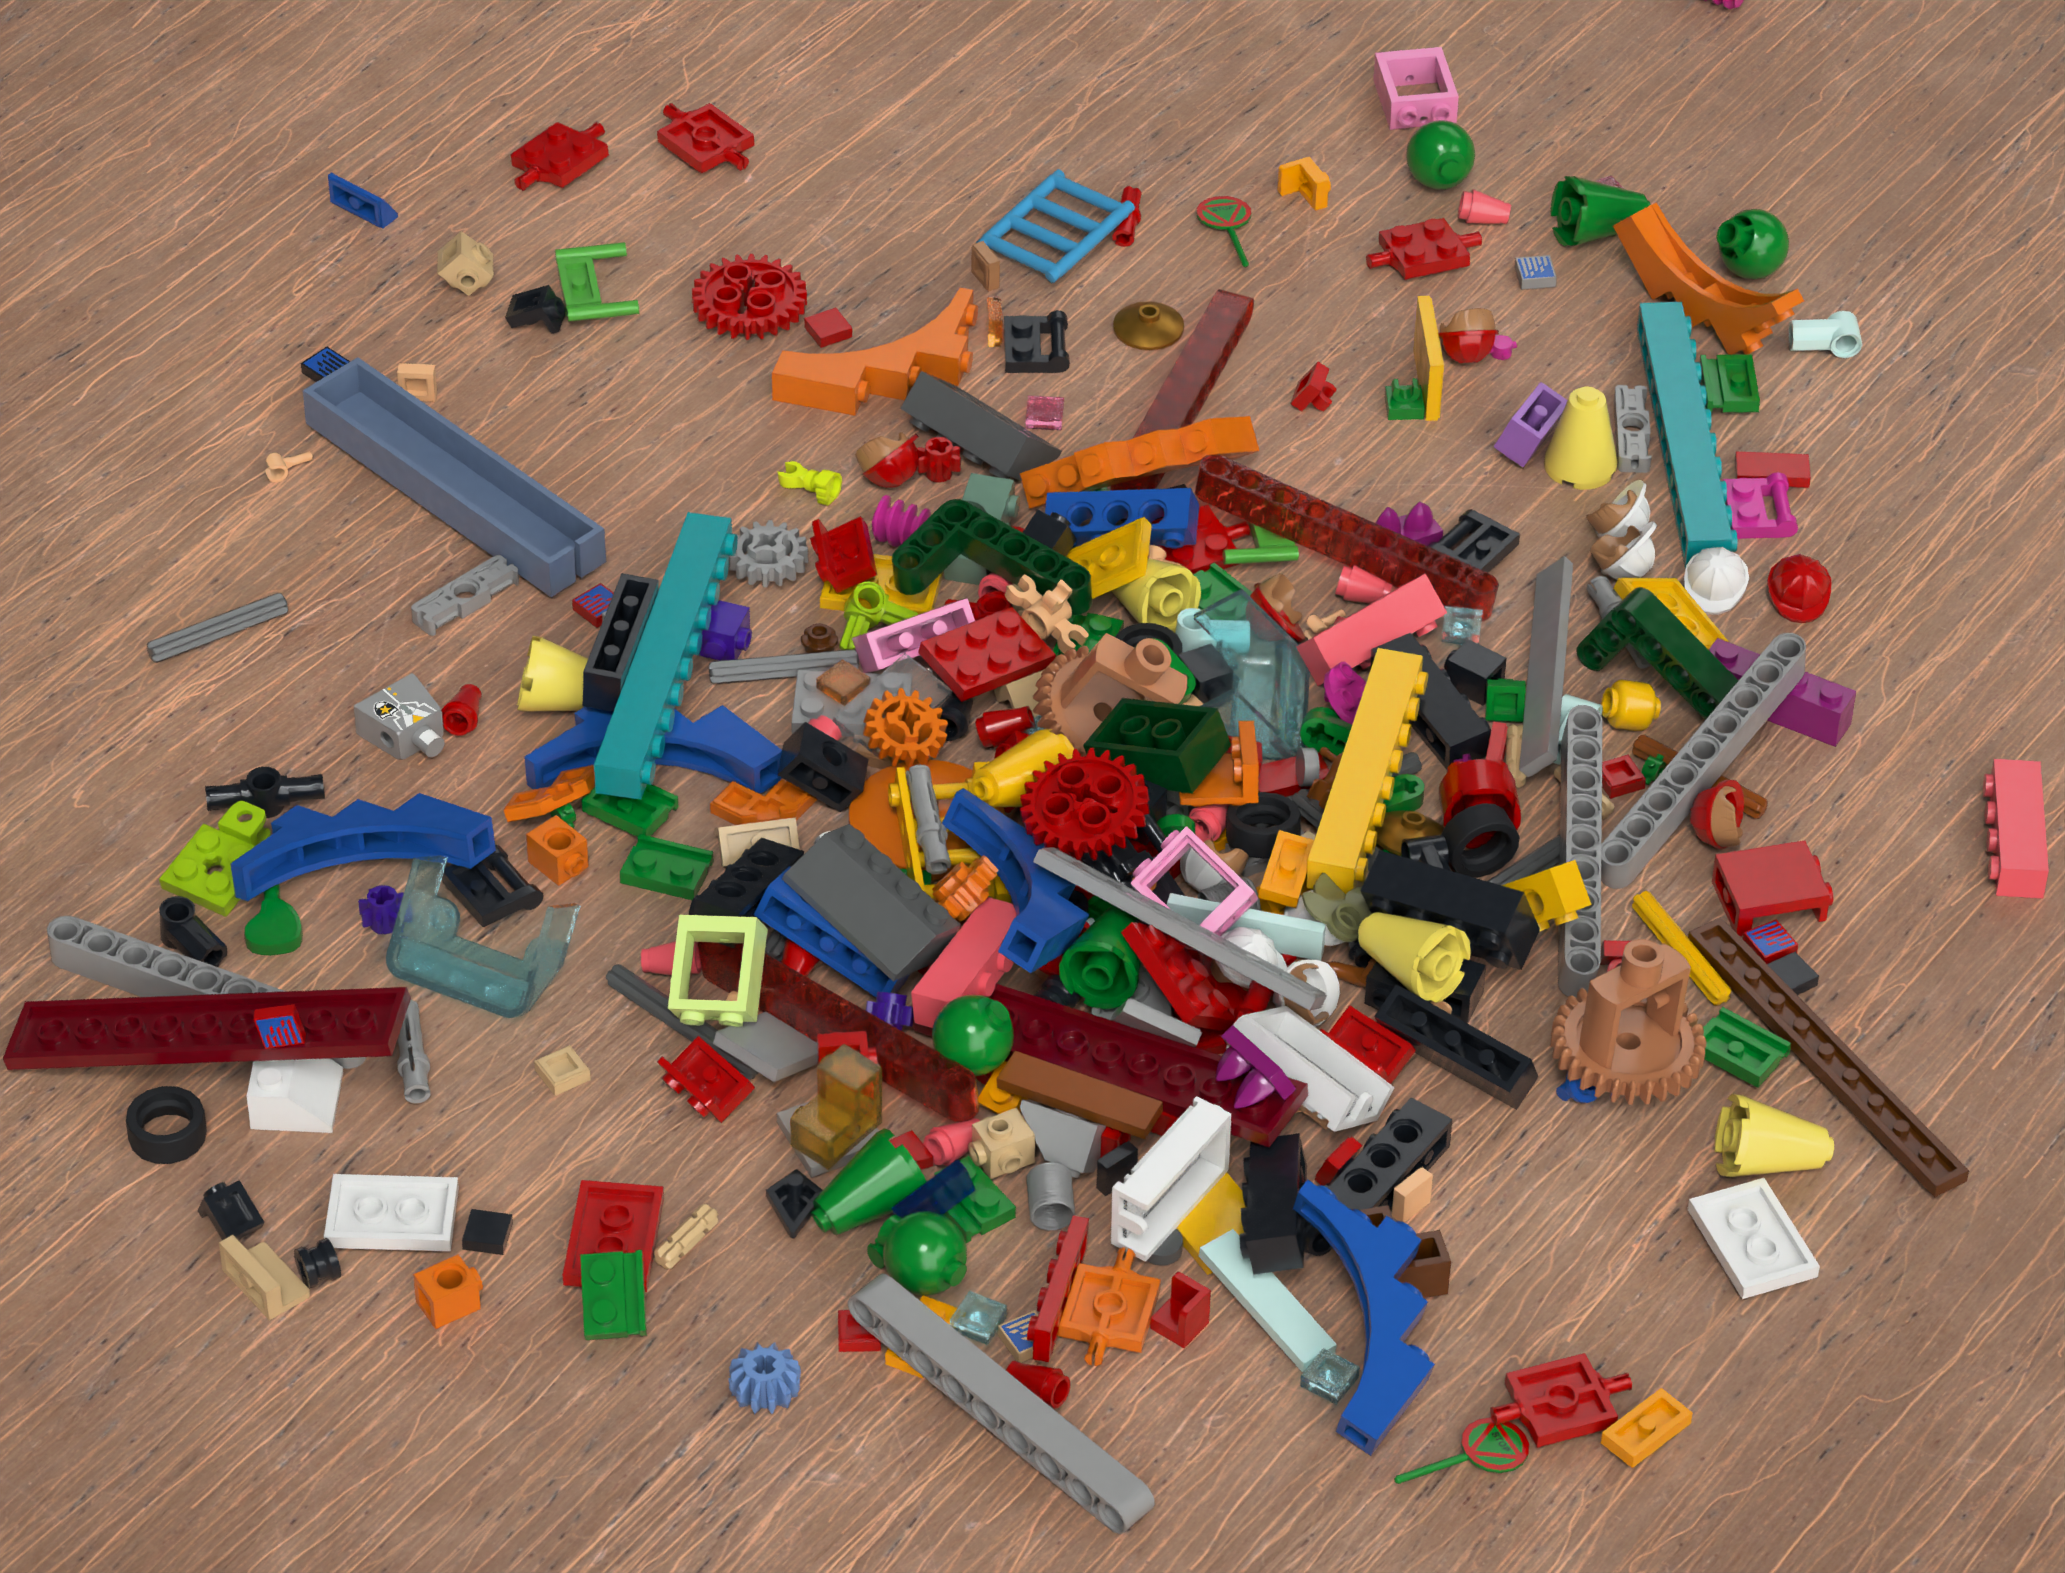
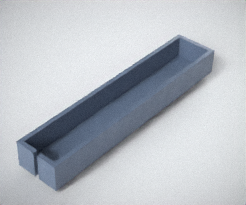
[303,357,606,597]

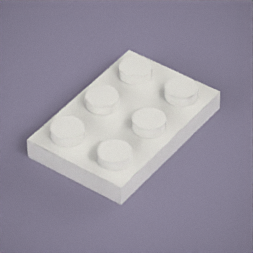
[324,1174,459,1251]
[1688,1178,1820,1299]

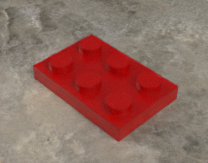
[918,607,1056,702]
[1121,922,1235,1031]
[562,1180,664,1292]

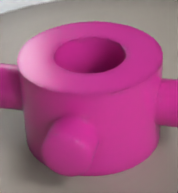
[1489,335,1517,360]

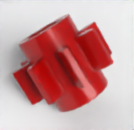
[917,437,961,482]

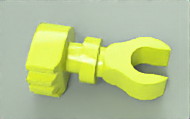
[777,461,842,506]

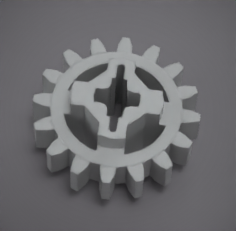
[728,520,808,587]

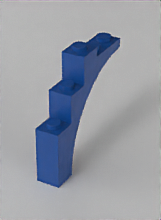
[524,705,782,794]
[942,788,1089,973]
[230,793,496,901]
[1293,1180,1435,1456]

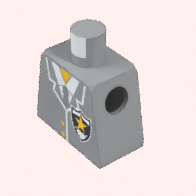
[354,673,445,760]

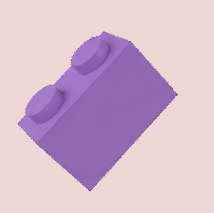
[1494,382,1568,467]

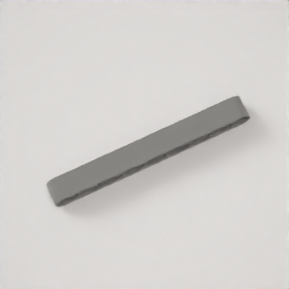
[1601,633,1806,889]
[1558,705,1602,998]
[47,916,367,1069]
[848,1274,1155,1534]

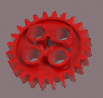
[692,254,807,340]
[1020,748,1150,861]

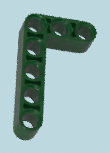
[892,499,1092,615]
[1576,587,1739,720]

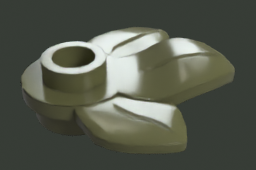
[1302,873,1371,942]

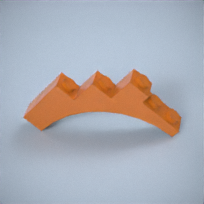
[1613,202,1804,355]
[772,287,978,416]
[1020,416,1260,509]

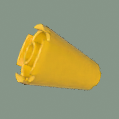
[972,728,1075,807]

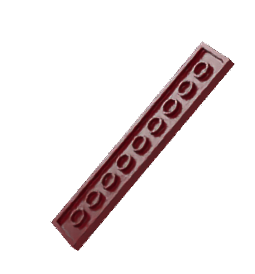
[913,983,1309,1147]
[3,987,411,1070]

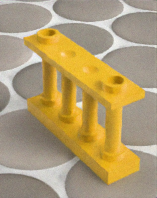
[888,761,1012,903]

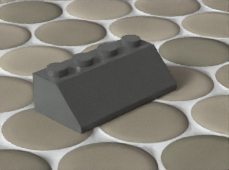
[900,371,1062,481]
[782,824,961,981]

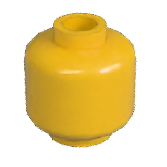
[1601,679,1661,731]

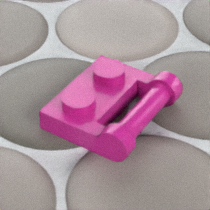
[1722,472,1798,539]

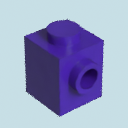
[699,600,752,661]

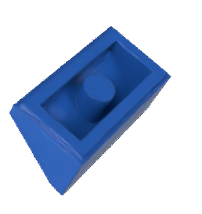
[328,173,398,229]

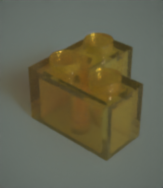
[790,1044,882,1170]

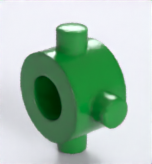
[1641,754,1666,785]
[550,803,576,828]
[867,1238,885,1269]

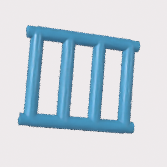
[976,169,1135,283]

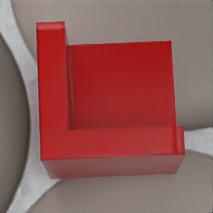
[1150,1271,1211,1348]

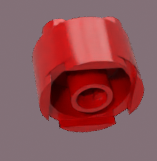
[1439,759,1521,849]

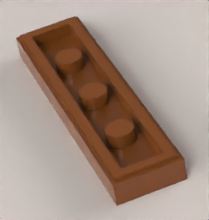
[997,1051,1163,1139]

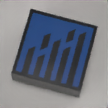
[301,346,351,382]

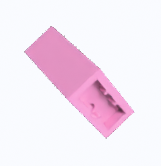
[1373,47,1459,129]
[1131,826,1258,955]

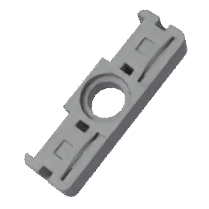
[1614,385,1652,473]
[411,555,519,636]

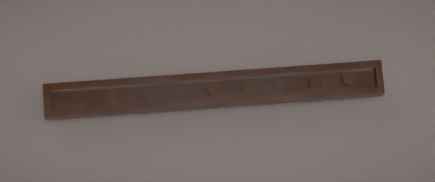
[1688,917,1969,1197]

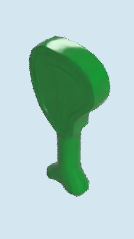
[244,884,303,956]

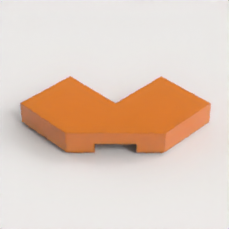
[503,765,595,822]
[710,778,818,825]

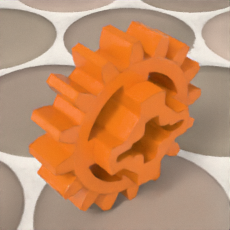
[863,688,948,768]
[932,855,999,922]

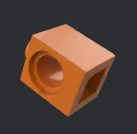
[526,815,589,886]
[413,1254,483,1329]

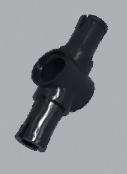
[205,766,325,818]

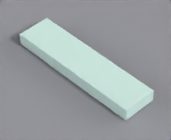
[1167,893,1326,961]
[1199,1229,1337,1372]

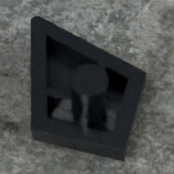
[766,1169,822,1238]

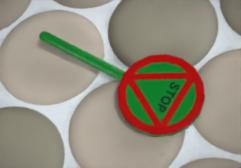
[1196,196,1251,267]
[1394,1417,1529,1484]

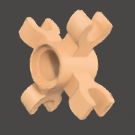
[1005,575,1089,654]

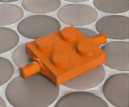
[1059,1247,1161,1366]

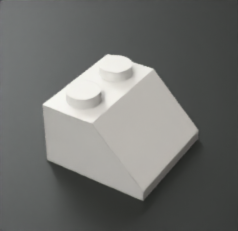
[247,1058,343,1133]

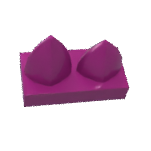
[1360,501,1443,563]
[1216,1025,1296,1109]

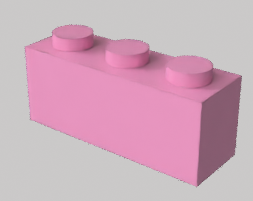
[852,598,975,673]

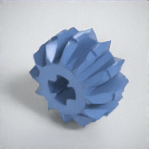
[729,1342,801,1415]

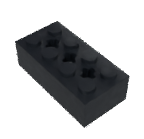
[1360,850,1540,970]

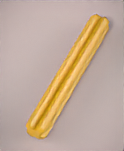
[1632,891,1731,1006]

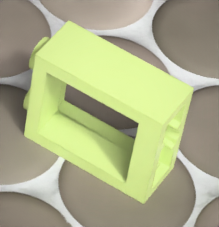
[668,915,768,1027]

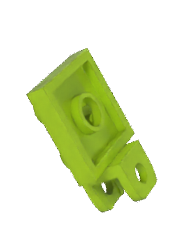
[159,801,271,917]

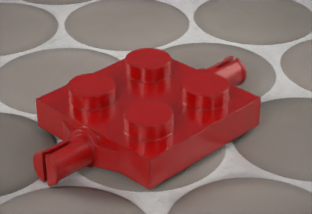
[657,103,754,174]
[510,122,609,191]
[1366,218,1482,280]
[1151,504,1250,574]
[1490,1353,1632,1448]

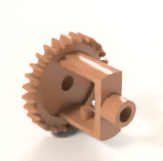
[1033,633,1187,757]
[1550,939,1706,1105]

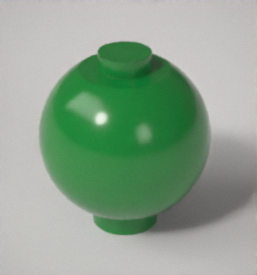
[1406,120,1475,190]
[1717,209,1789,279]
[931,994,1014,1076]
[877,1211,967,1296]

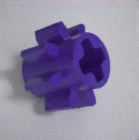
[358,885,408,934]
[864,992,914,1036]

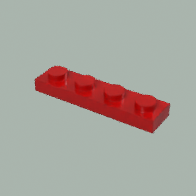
[1027,1215,1089,1362]

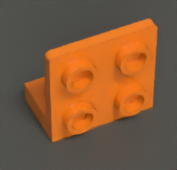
[1179,721,1258,807]

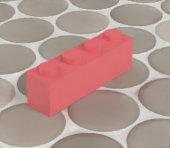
[1296,573,1447,686]
[1983,759,2049,899]
[911,897,1016,1028]

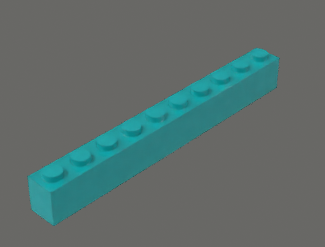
[1637,302,1738,568]
[594,512,738,799]

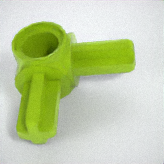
[839,581,918,650]

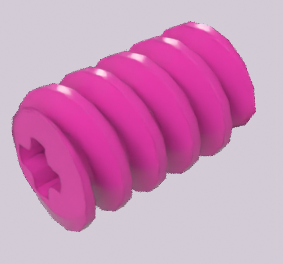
[872,495,931,547]

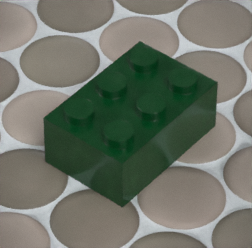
[1083,698,1231,794]

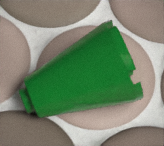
[1550,176,1651,246]
[1059,905,1144,1009]
[811,1128,930,1235]

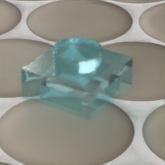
[1441,606,1483,645]
[950,1291,1007,1345]
[1300,1348,1360,1405]

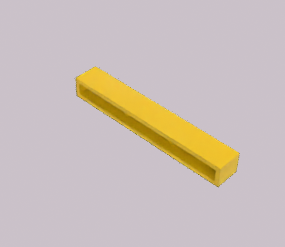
[1307,648,1428,894]

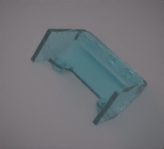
[1194,589,1310,761]
[386,855,580,1018]

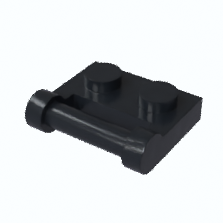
[1004,310,1070,373]
[1422,509,1520,583]
[441,845,544,927]

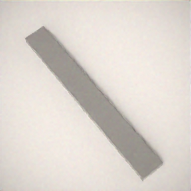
[1519,556,1573,777]
[1033,847,1327,1010]

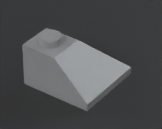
[1020,1100,1106,1178]

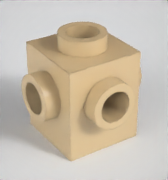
[437,231,494,296]
[968,1108,1035,1179]

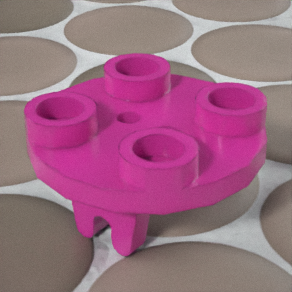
[1323,662,1366,725]

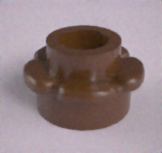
[801,623,838,653]

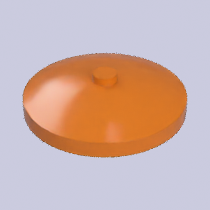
[849,760,1005,880]

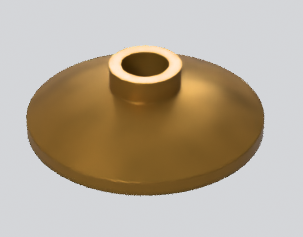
[1113,302,1184,350]
[1374,811,1444,856]

